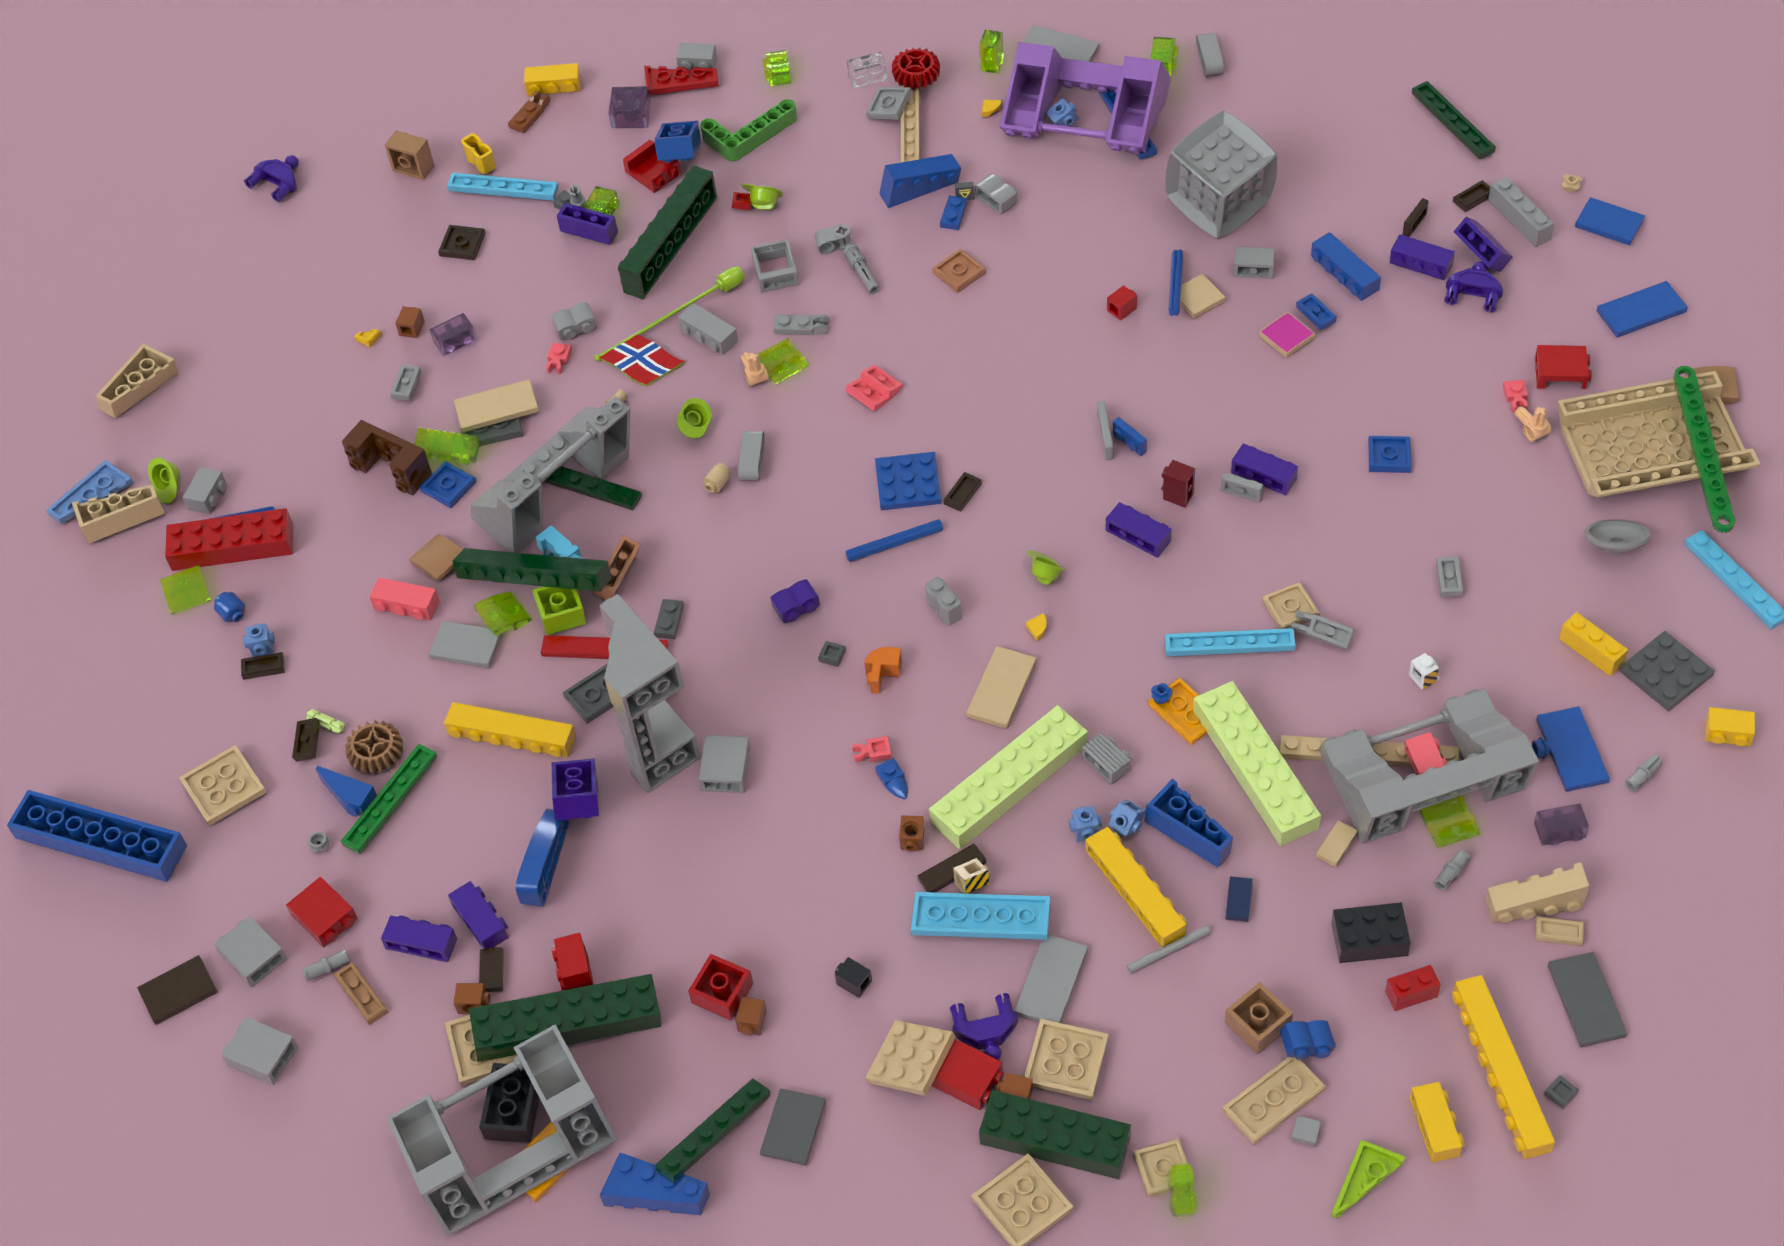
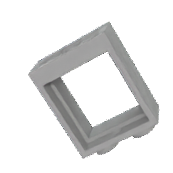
[751,239,799,293]

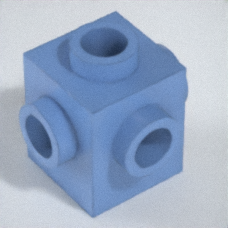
[1046,98,1079,126]
[243,623,275,657]
[1108,799,1146,836]
[1069,806,1102,842]

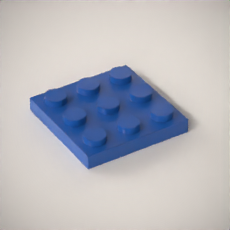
[875,452,941,511]

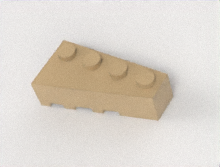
[95,343,178,418]
[72,485,165,544]
[1485,862,1589,923]

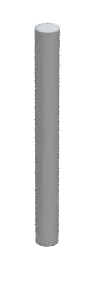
[1127,925,1211,973]

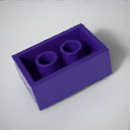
[551,758,599,821]

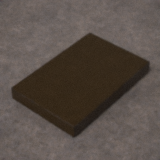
[137,955,218,1025]

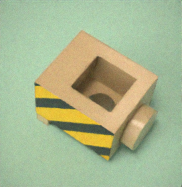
[953,858,990,894]

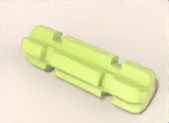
[306,709,345,734]

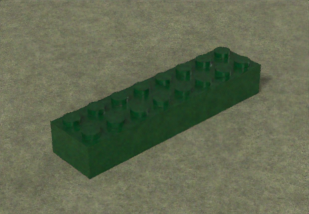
[618,165,717,300]
[469,974,661,1062]

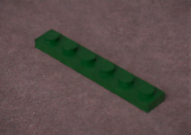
[1412,81,1496,159]
[544,466,642,510]
[656,1078,770,1183]

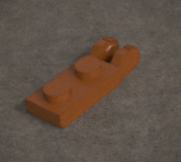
[508,91,550,133]

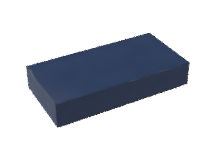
[1225,876,1253,922]

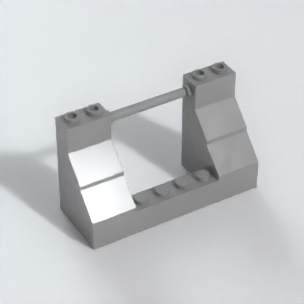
[470,396,630,553]
[599,594,701,794]
[1320,689,1539,844]
[387,1025,617,1236]

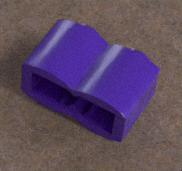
[770,579,820,623]

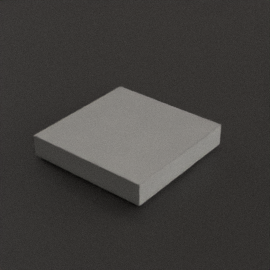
[866,87,912,120]

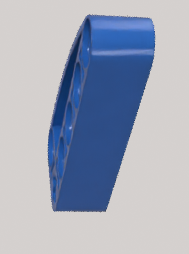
[516,809,570,907]

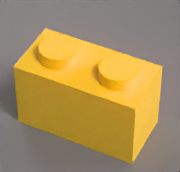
[1705,707,1755,746]

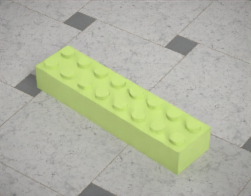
[1193,681,1321,846]
[929,705,1088,850]

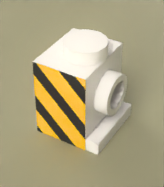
[1409,653,1440,690]

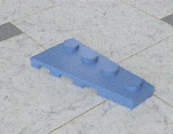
[46,460,134,524]

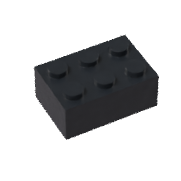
[1331,902,1411,963]
[479,1063,539,1143]

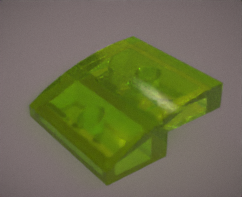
[758,338,809,384]
[160,565,211,615]
[473,591,532,636]
[1419,795,1481,848]

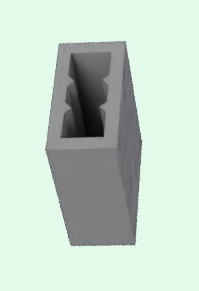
[699,735,750,793]
[214,916,287,988]
[222,1017,298,1085]

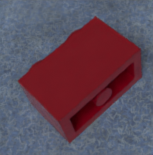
[1161,460,1195,508]

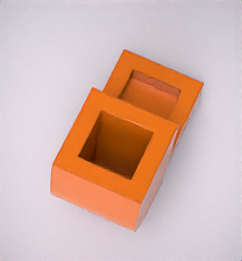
[864,647,902,694]

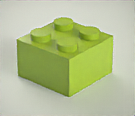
[532,586,586,635]

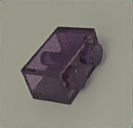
[429,313,477,356]
[1534,803,1589,846]

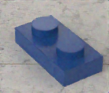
[940,195,968,230]
[1296,293,1337,330]
[1113,417,1147,456]

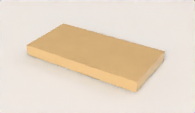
[454,379,539,432]
[966,646,1036,729]
[1222,1057,1326,1145]

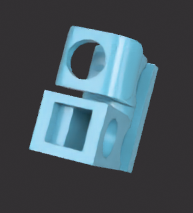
[535,525,583,559]

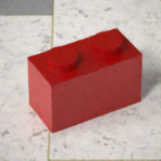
[1385,965,1441,1011]

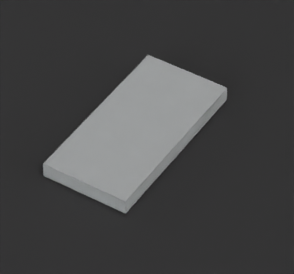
[1023,25,1099,62]
[1015,934,1088,1023]

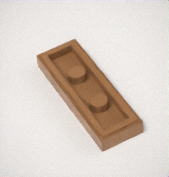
[333,962,389,1025]

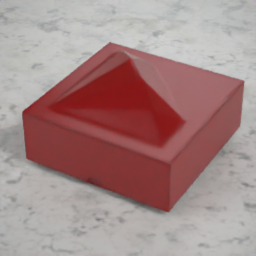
[731,192,751,210]

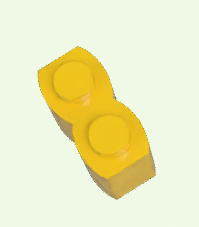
[461,133,496,174]

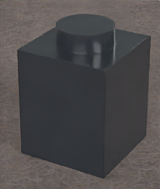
[835,957,872,998]

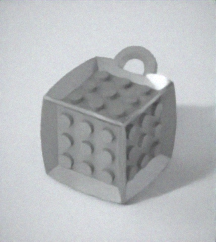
[1165,111,1277,239]

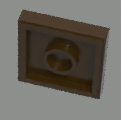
[438,225,486,260]

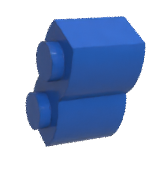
[1280,1020,1336,1060]

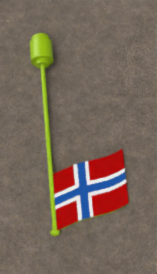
[594,266,745,386]

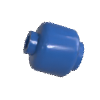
[214,592,245,622]

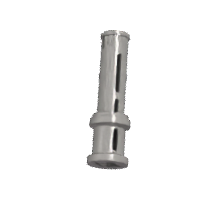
[843,244,880,294]

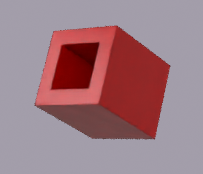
[1107,285,1137,321]

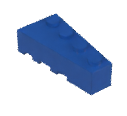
[879,154,961,208]
[1144,778,1233,868]
[600,1153,710,1215]

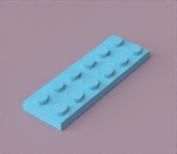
[911,892,1051,940]

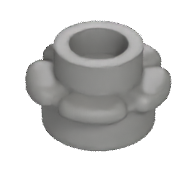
[308,832,330,852]

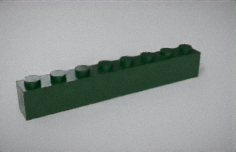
[452,548,612,592]

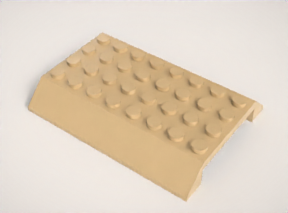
[1557,371,1760,498]

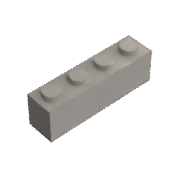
[1488,177,1554,247]

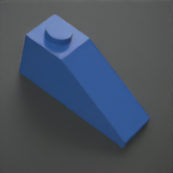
[316,766,377,816]

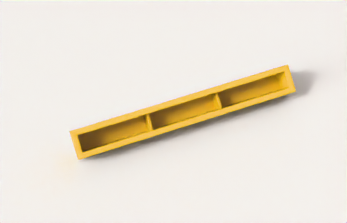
[1451,975,1555,1160]

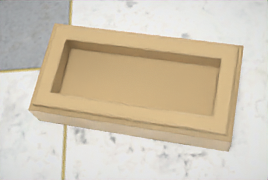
[1316,820,1358,867]
[1535,917,1584,946]

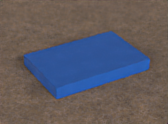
[1575,197,1645,246]

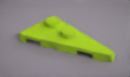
[1331,1139,1406,1219]

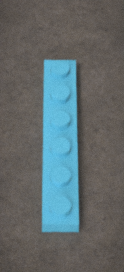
[447,173,559,201]
[1685,530,1784,630]
[1165,628,1295,656]

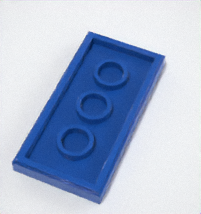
[1596,281,1688,337]
[1536,706,1610,792]

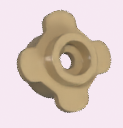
[1561,174,1582,193]

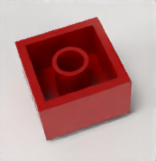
[551,932,594,991]
[688,953,754,1021]

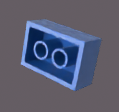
[655,121,701,163]

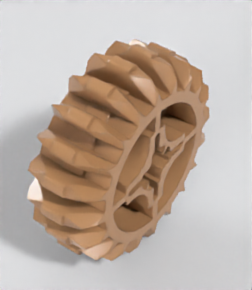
[345,720,404,775]

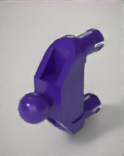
[244,155,299,202]
[1444,261,1503,312]
[950,993,1019,1060]

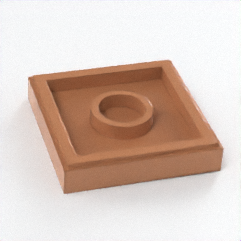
[932,248,986,293]

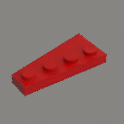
[644,65,719,95]

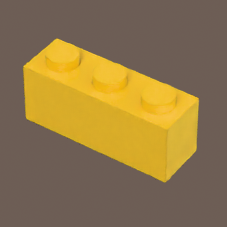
[524,63,581,96]
[1559,612,1628,677]
[1409,1082,1464,1163]

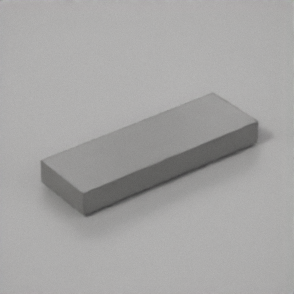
[1097,400,1113,460]

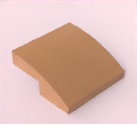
[1693,366,1740,404]
[409,534,463,581]

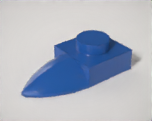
[875,758,908,799]

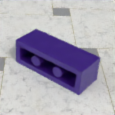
[557,203,618,245]
[1453,217,1513,272]
[1389,234,1455,280]
[1231,443,1298,496]
[1106,502,1172,558]
[448,881,509,949]
[381,915,457,962]

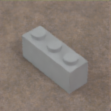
[678,303,738,355]

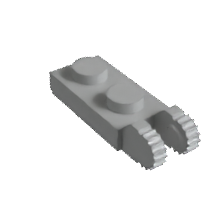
[774,314,829,335]
[1291,611,1354,651]

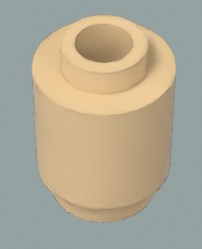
[703,463,731,493]

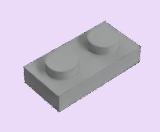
[390,365,422,401]
[1221,473,1263,503]
[1436,557,1463,597]

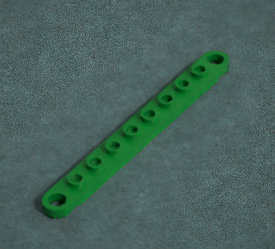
[1673,366,1735,533]

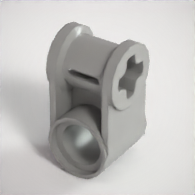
[815,224,852,254]

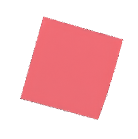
[846,365,903,411]

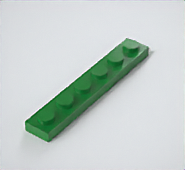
[341,744,437,854]

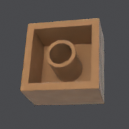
[385,130,435,180]
[1225,982,1293,1054]

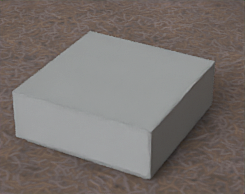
[1291,1116,1321,1147]

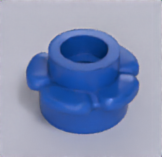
[1151,683,1172,704]
[1532,737,1551,759]

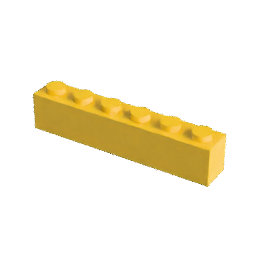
[444,702,576,757]
[1085,826,1187,947]

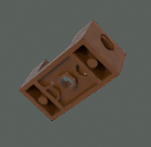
[342,420,432,496]

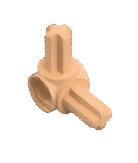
[741,352,769,387]
[1515,407,1551,442]

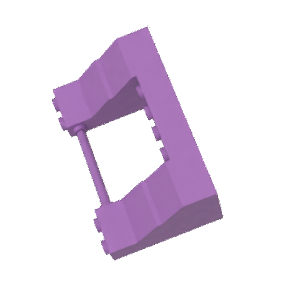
[1000,42,1171,154]

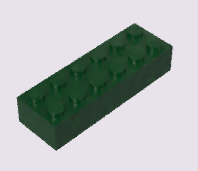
[979,1090,1131,1180]

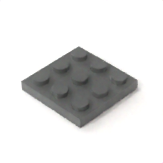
[1619,631,1715,712]

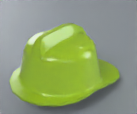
[741,184,783,210]
[676,398,712,438]
[148,457,180,504]
[1027,550,1066,585]

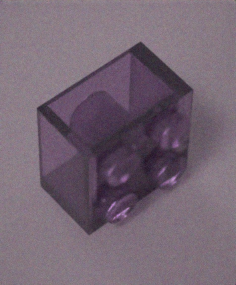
[608,86,651,128]

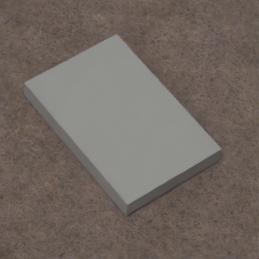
[429,621,502,668]

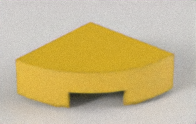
[982,100,1002,117]
[354,329,382,348]
[1025,613,1047,641]

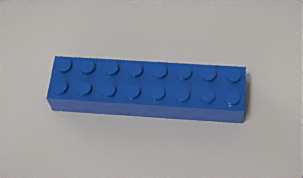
[7,790,187,882]

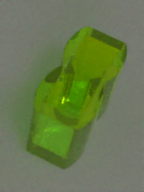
[762,50,791,86]
[1167,1164,1197,1218]

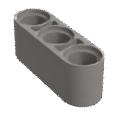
[1196,32,1224,76]
[738,431,765,480]

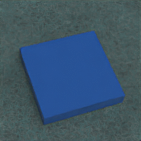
[1368,436,1411,473]
[420,461,477,508]

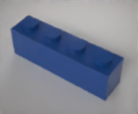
[1311,232,1381,301]

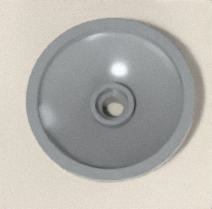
[1584,520,1650,554]

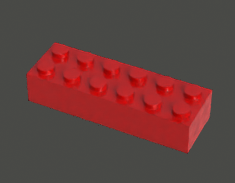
[165,508,293,571]

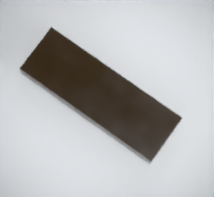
[917,843,986,893]

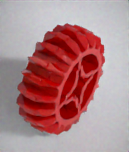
[892,47,940,90]

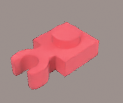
[546,343,572,374]
[1503,380,1528,413]
[852,736,892,762]

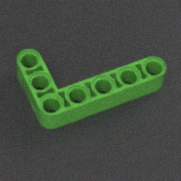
[700,99,797,162]

